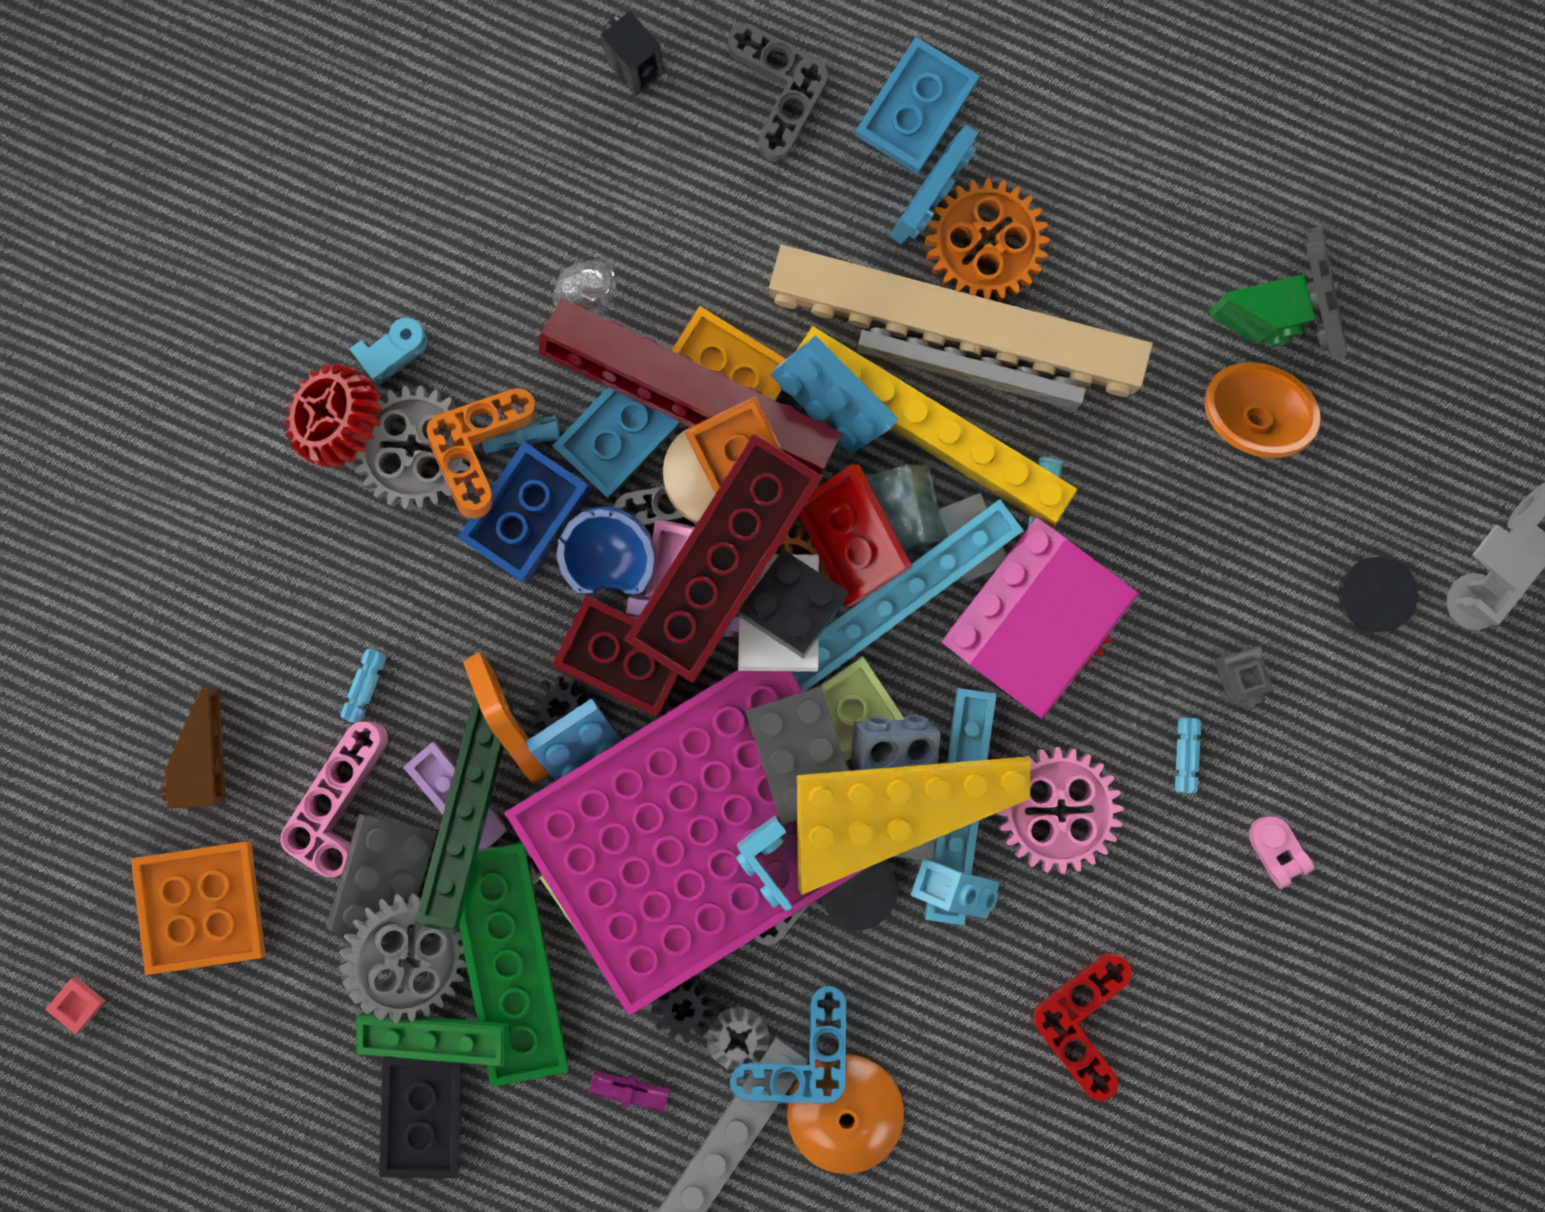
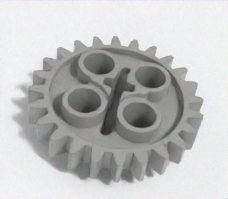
[355,386,477,511]
[339,893,467,1023]

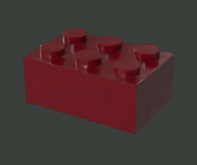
[551,595,681,717]

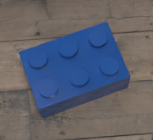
[457,442,593,585]

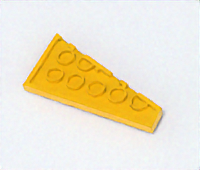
[797,757,1031,895]

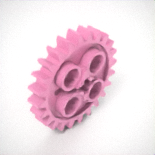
[996,747,1124,874]

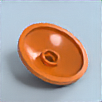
[1204,362,1320,458]
[787,1054,904,1174]

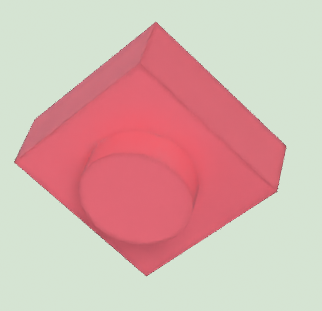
[45,977,106,1034]

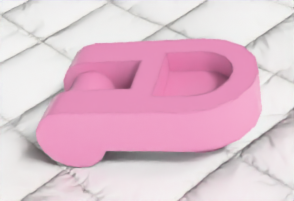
[1249,816,1315,889]

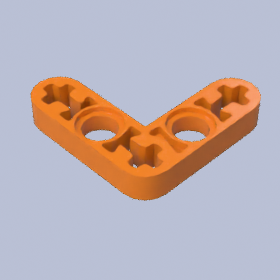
[427,388,535,519]
[463,651,551,785]

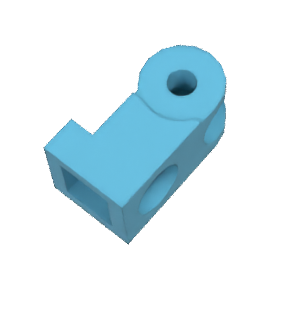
[350,318,428,386]

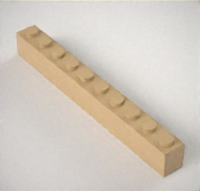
[769,244,1153,397]

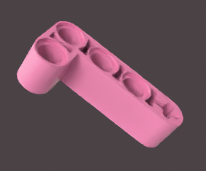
[280,722,388,877]

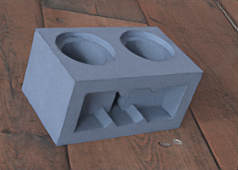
[850,715,941,771]

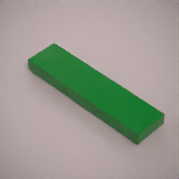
[356,1012,509,1066]

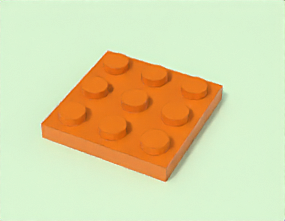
[131,841,266,975]

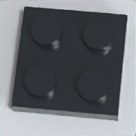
[738,549,848,658]

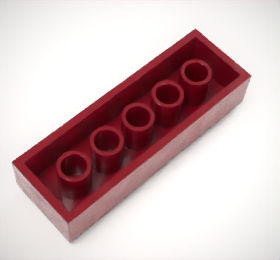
[624,433,822,683]

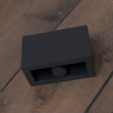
[601,11,665,97]

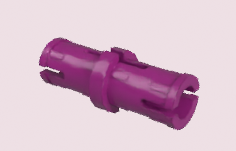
[588,1069,670,1114]

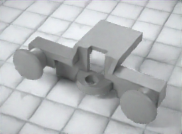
[1446,463,1545,630]

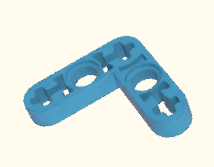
[730,986,846,1105]

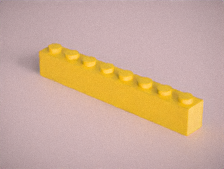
[797,326,1077,529]

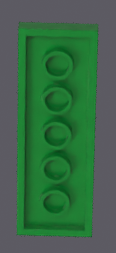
[459,841,569,1087]

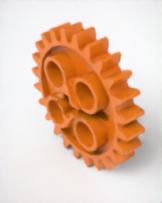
[925,178,1050,302]

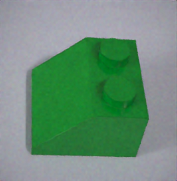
[1209,274,1316,347]

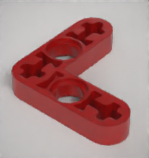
[1033,953,1132,1101]

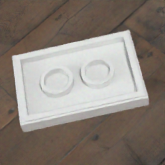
[738,554,819,672]

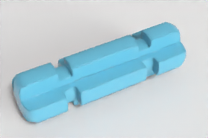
[341,649,386,723]
[1175,718,1201,794]

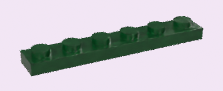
[415,697,514,932]

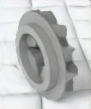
[707,1007,769,1070]

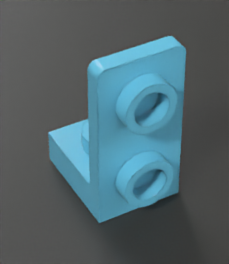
[736,815,793,912]
[911,858,999,918]

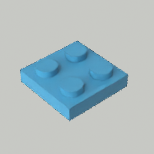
[526,699,623,781]

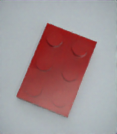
[799,465,913,607]

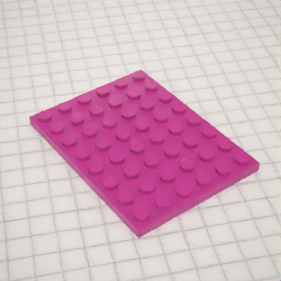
[505,669,870,1016]

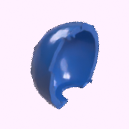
[556,506,655,594]

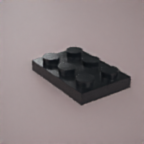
[379,1056,463,1179]

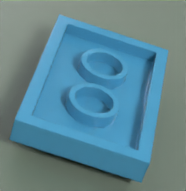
[855,37,980,175]
[889,124,978,245]
[770,335,898,455]
[552,387,682,500]

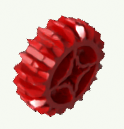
[283,363,383,468]

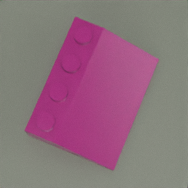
[941,518,1139,719]

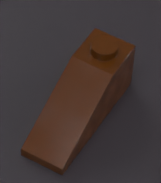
[161,688,226,809]

